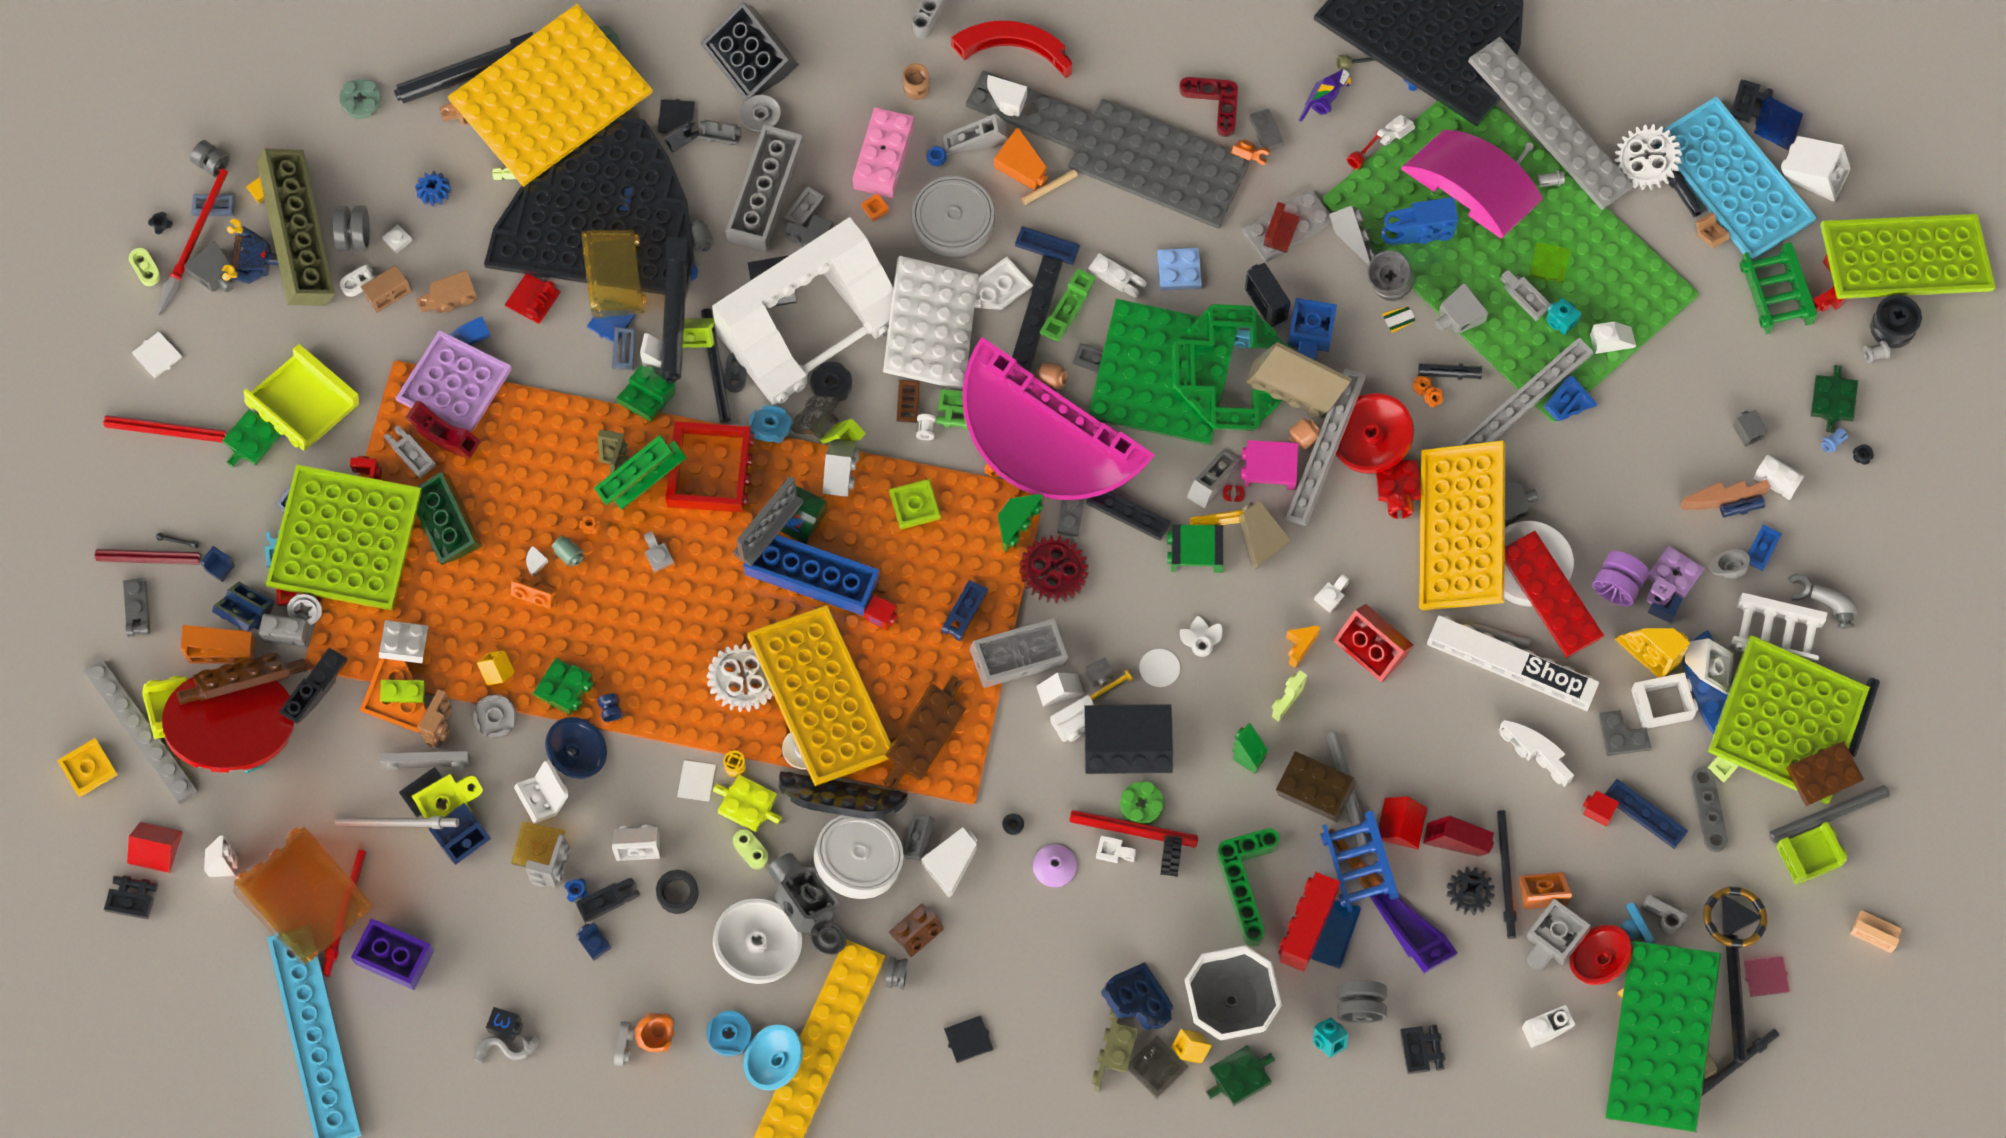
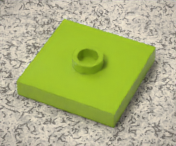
[889,479,941,530]

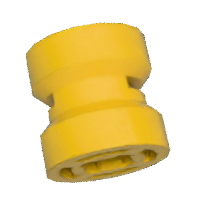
[723,750,746,778]

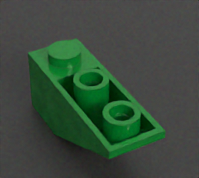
[1232,722,1268,774]

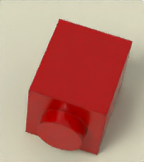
[864,595,899,631]
[1583,790,1619,827]

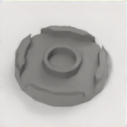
[473,694,517,738]

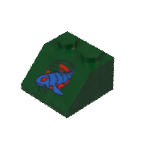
[780,486,828,545]

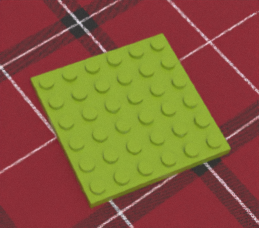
[266,464,422,611]
[1707,635,1870,804]

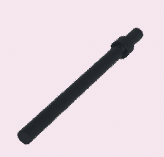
[1497,810,1517,939]
[1702,1029,1779,1096]

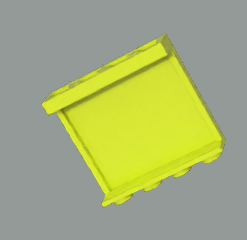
[244,344,359,452]

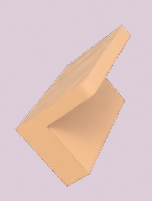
[1850,910,1902,953]

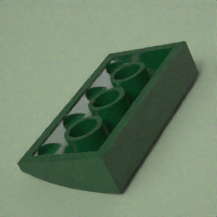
[416,471,482,565]

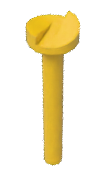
[1089,669,1134,701]

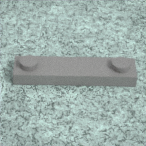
[380,751,471,771]

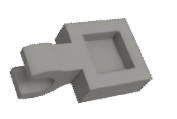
[644,531,674,573]

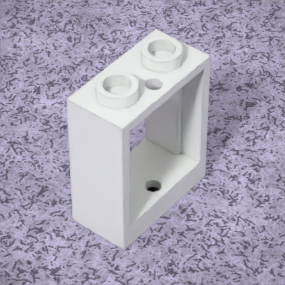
[1631,672,1698,729]

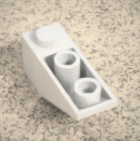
[204,836,239,877]

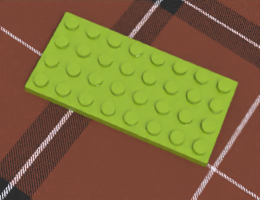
[1820,214,1996,299]

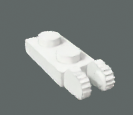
[1088,253,1147,298]

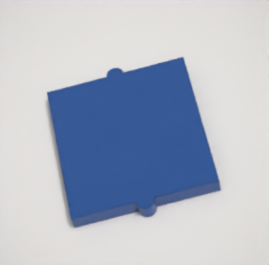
[587,298,635,342]

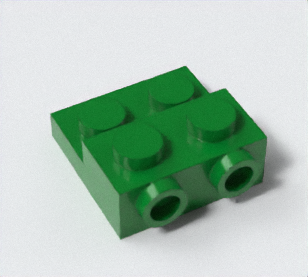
[616,365,675,422]
[533,658,594,716]

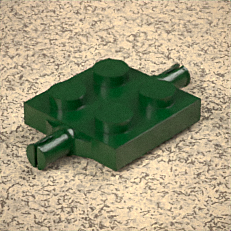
[1811,365,1858,433]
[1206,1045,1275,1107]

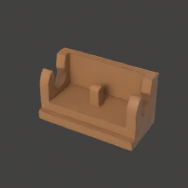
[360,265,412,313]

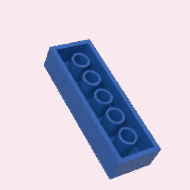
[743,535,880,616]

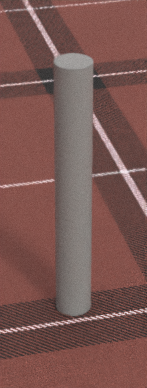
[1467,621,1530,648]

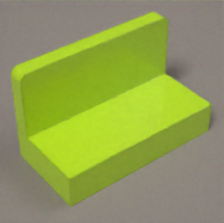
[683,318,715,348]
[820,418,866,444]

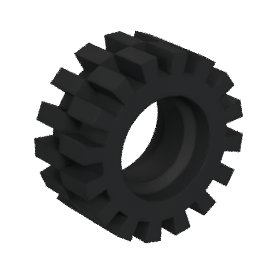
[1160,835,1182,877]

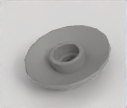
[740,95,781,132]

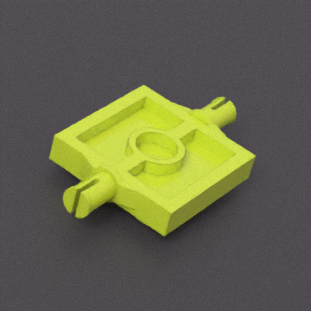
[713,775,782,832]

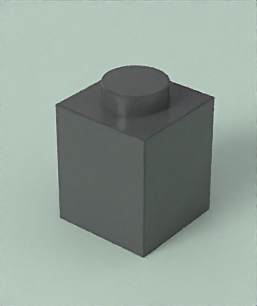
[1733,410,1767,447]

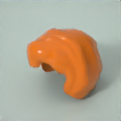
[635,1012,675,1052]

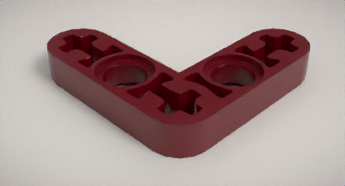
[1179,77,1238,137]

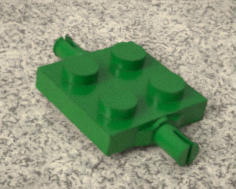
[222,409,282,468]

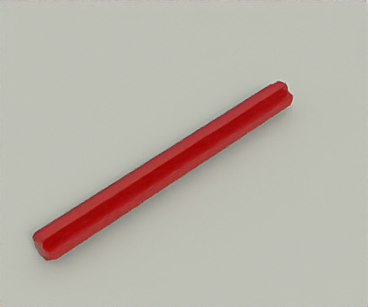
[103,415,227,443]
[1069,810,1198,848]

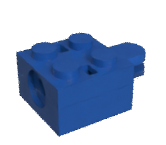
[1288,298,1337,361]

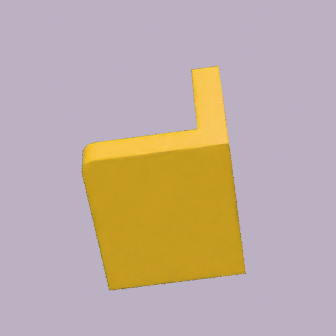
[477,650,514,685]
[1171,1029,1212,1063]

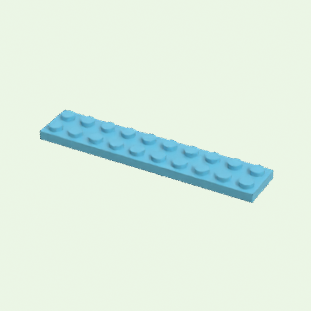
[267,925,362,1138]

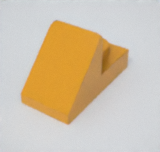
[1286,625,1320,668]

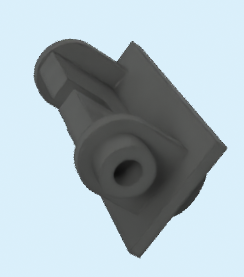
[697,120,742,146]

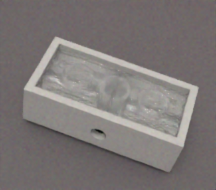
[970,618,1068,688]

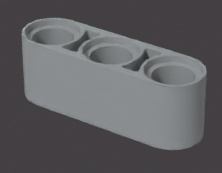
[912,0,948,38]

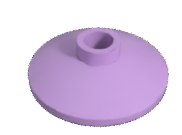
[1033,844,1077,887]

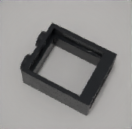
[1245,262,1291,327]

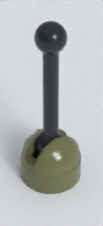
[1336,55,1376,71]

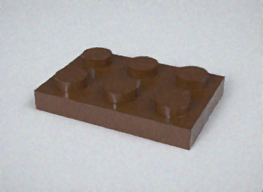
[1786,741,1864,807]

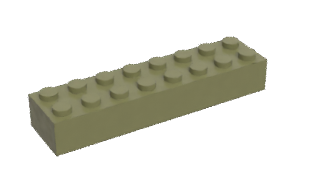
[257,149,335,306]

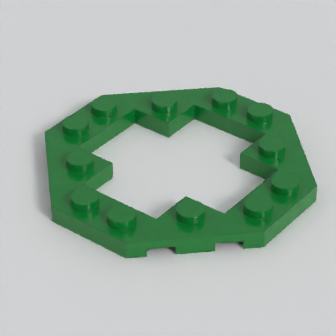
[1172,304,1292,431]

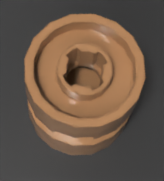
[903,63,930,100]

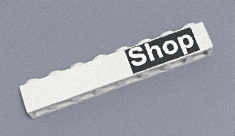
[1427,615,1599,711]

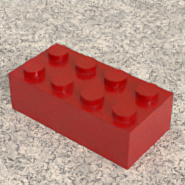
[1278,872,1340,972]

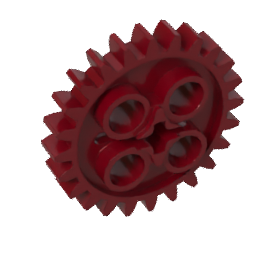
[1019,535,1089,603]

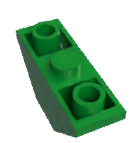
[998,494,1044,552]

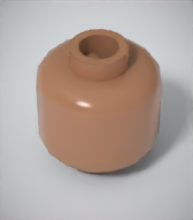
[1035,362,1068,391]
[1289,418,1320,450]

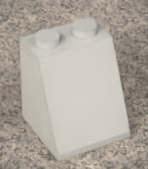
[1781,136,1851,202]

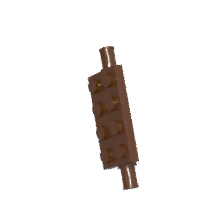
[177,653,307,705]
[883,675,966,790]

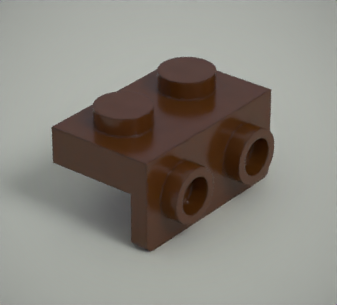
[889,903,944,957]

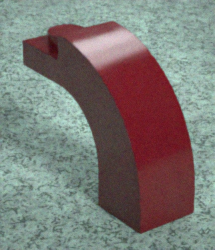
[405,401,481,459]

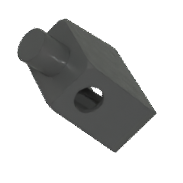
[184,241,235,292]
[1505,481,1538,526]

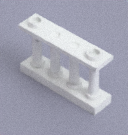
[1729,593,1827,663]

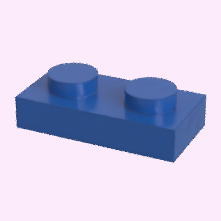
[1748,524,1782,571]

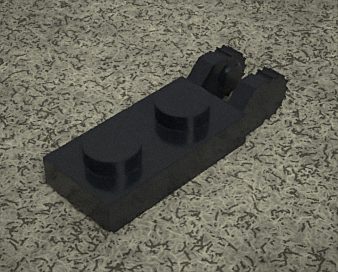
[575,878,640,923]

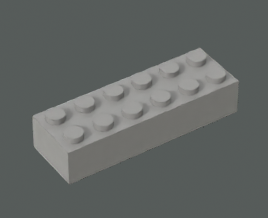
[726,125,804,252]

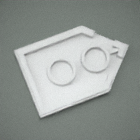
[973,256,1033,310]

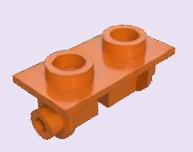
[511,577,557,609]

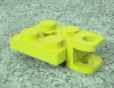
[412,774,483,818]

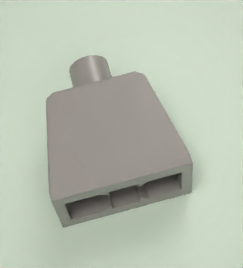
[1435,283,1488,334]

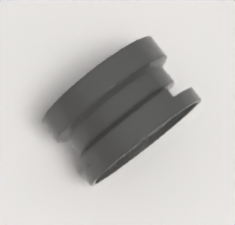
[886,956,908,990]

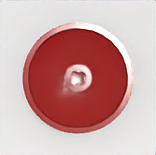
[1336,393,1415,474]

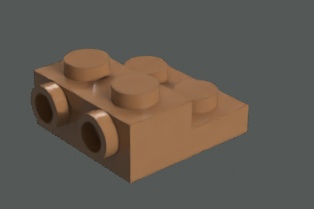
[418,689,452,748]

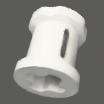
[916,414,936,440]

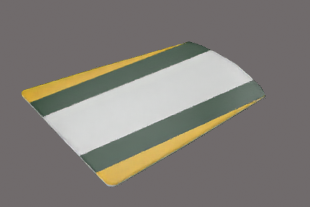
[1382,307,1415,333]

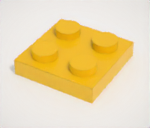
[57,738,118,798]

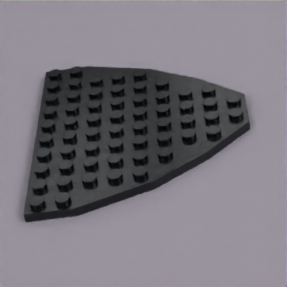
[1314,0,1524,127]
[484,116,695,297]

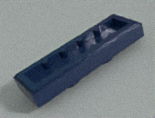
[1015,226,1080,265]

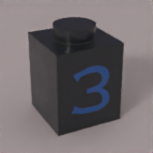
[486,1007,523,1041]

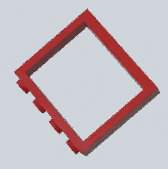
[665,421,755,513]

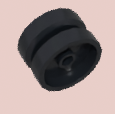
[1870,295,1922,348]

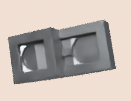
[1250,108,1284,150]

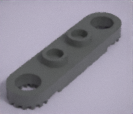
[1691,767,1728,852]

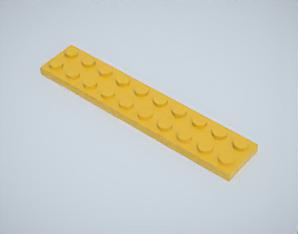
[754,939,886,1138]

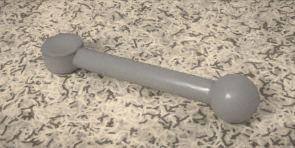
[1516,142,1534,165]

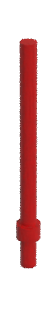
[322,849,367,977]

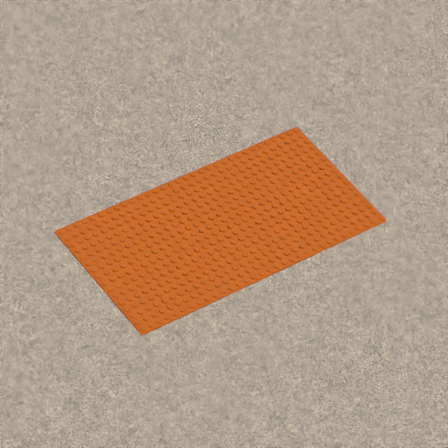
[305,361,1044,805]

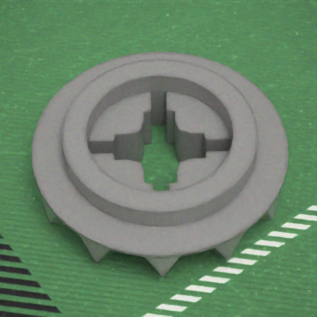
[287,593,322,625]

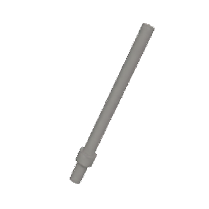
[335,816,459,829]

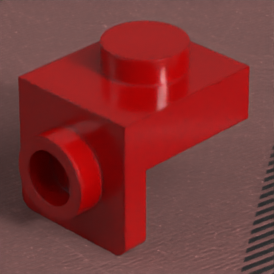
[350,456,382,480]

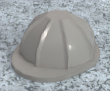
[1709,549,1750,579]

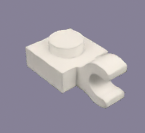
[1377,115,1415,146]
[1314,574,1350,613]
[1096,836,1136,863]

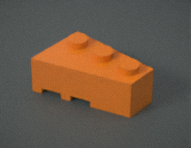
[180,625,256,664]

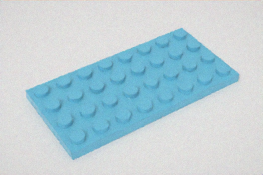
[1655,96,1817,261]

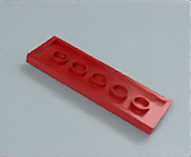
[1505,531,1604,658]

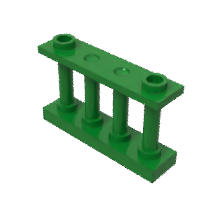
[1739,242,1818,335]
[594,435,687,510]

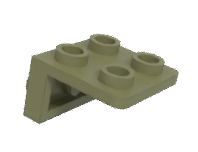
[598,430,629,474]

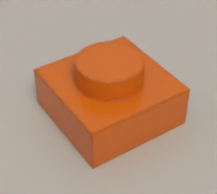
[861,193,890,222]

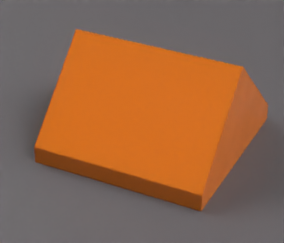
[1519,872,1572,909]

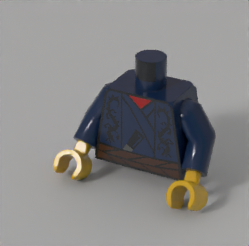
[222,219,279,284]

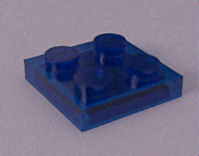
[1754,96,1803,151]

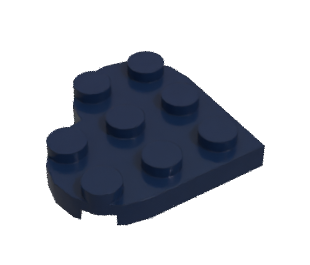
[1101,962,1173,1030]

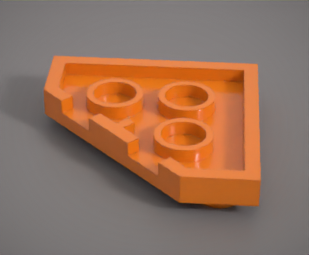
[359,658,427,734]

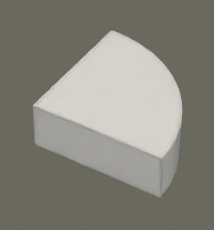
[526,546,548,576]

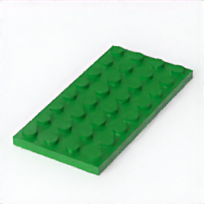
[1605,941,1721,1133]

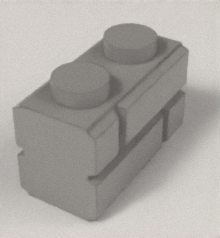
[259,614,310,647]

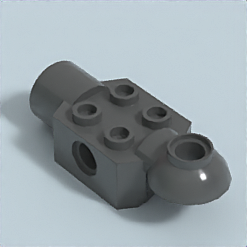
[767,853,846,956]

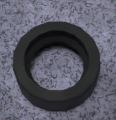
[656,869,699,914]

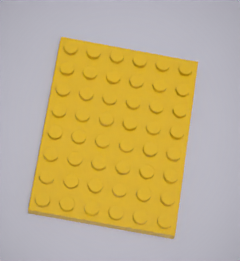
[448,3,653,187]

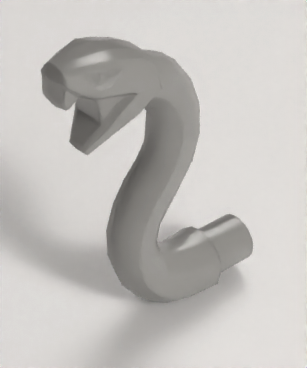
[474,1036,540,1063]

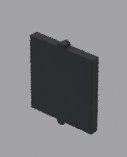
[658,99,695,134]
[944,1015,993,1063]

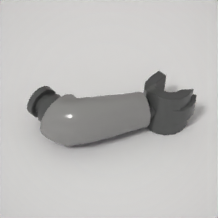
[1788,574,1858,629]

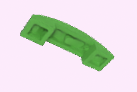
[1040,268,1096,342]

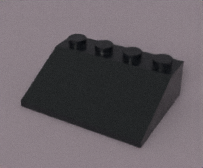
[701,2,799,101]
[1084,704,1173,774]

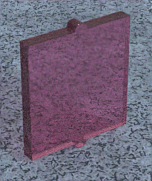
[1744,956,1790,997]

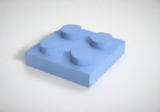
[1157,248,1202,291]

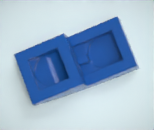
[448,316,491,346]

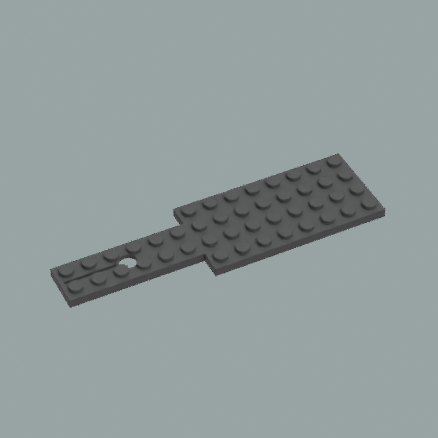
[966,70,1251,229]

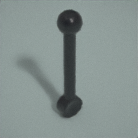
[156,533,199,548]

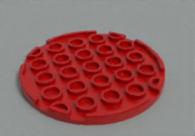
[162,669,295,773]

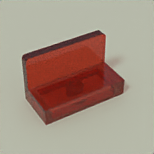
[1264,202,1300,253]

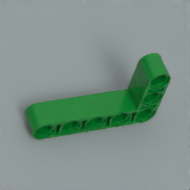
[1217,828,1280,947]

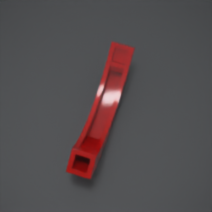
[951,20,1072,79]

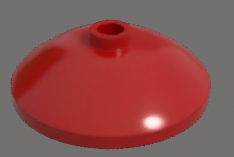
[1569,925,1633,985]

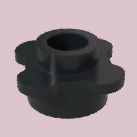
[148,212,173,235]

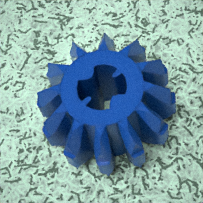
[415,170,451,206]

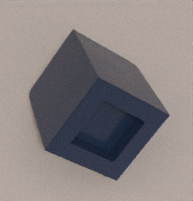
[200,546,235,582]
[1648,595,1683,623]

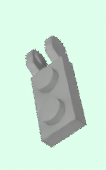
[384,425,436,479]

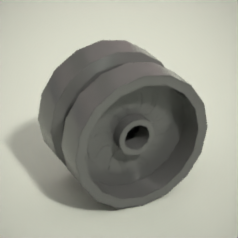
[333,206,370,251]
[1337,980,1387,1023]

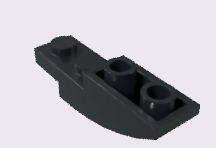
[279,648,348,724]

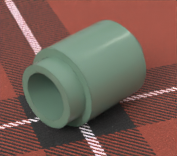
[552,536,584,567]

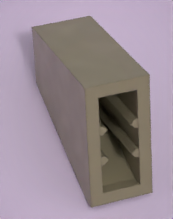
[1239,500,1291,569]

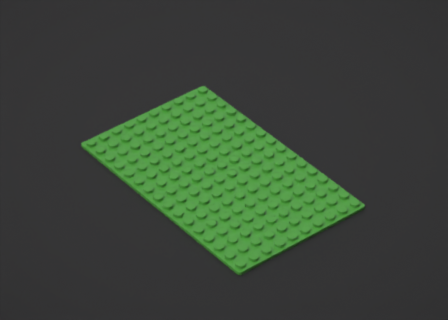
[1322,101,1698,422]

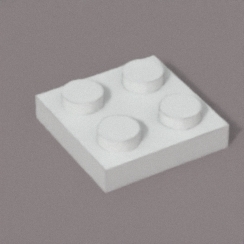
[379,620,428,663]

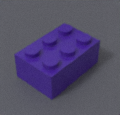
[351,918,434,990]

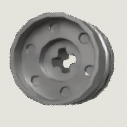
[1367,250,1415,301]

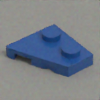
[1543,376,1597,421]

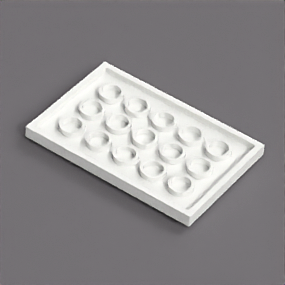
[883,256,978,390]

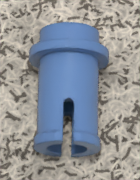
[1821,428,1848,453]

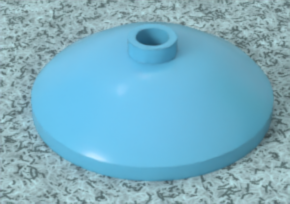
[744,1025,803,1090]

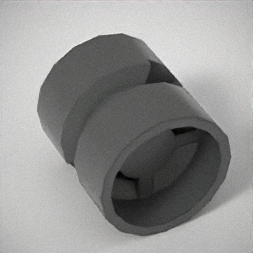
[190,140,230,177]

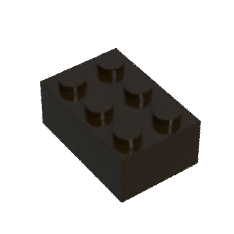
[1276,751,1356,822]

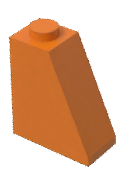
[994,128,1048,191]

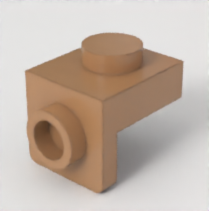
[1696,212,1730,248]

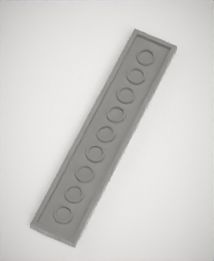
[1468,37,1634,210]

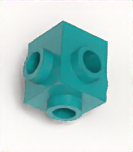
[1546,298,1581,335]
[1313,1017,1348,1058]

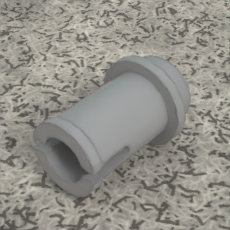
[1538,170,1565,188]

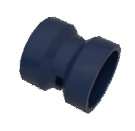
[597,693,623,722]

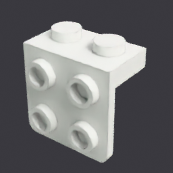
[514,760,568,824]

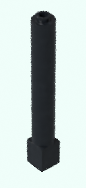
[394,32,534,104]
[660,237,690,383]

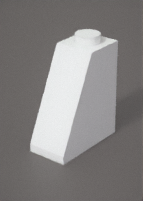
[921,827,977,898]

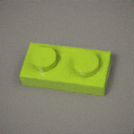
[380,680,426,703]

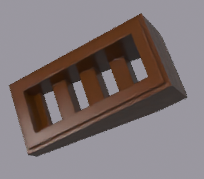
[896,380,920,423]

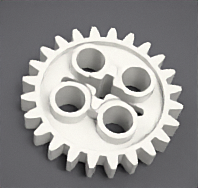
[1614,124,1682,190]
[707,644,773,712]

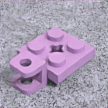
[1646,546,1705,607]

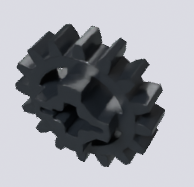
[1446,867,1495,915]

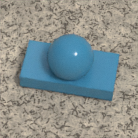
[1620,902,1656,944]

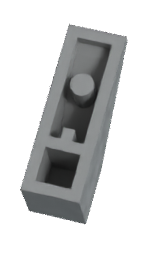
[942,114,1009,154]
[1187,449,1241,508]

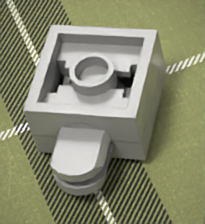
[1527,899,1590,971]

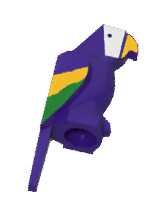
[1299,69,1352,122]

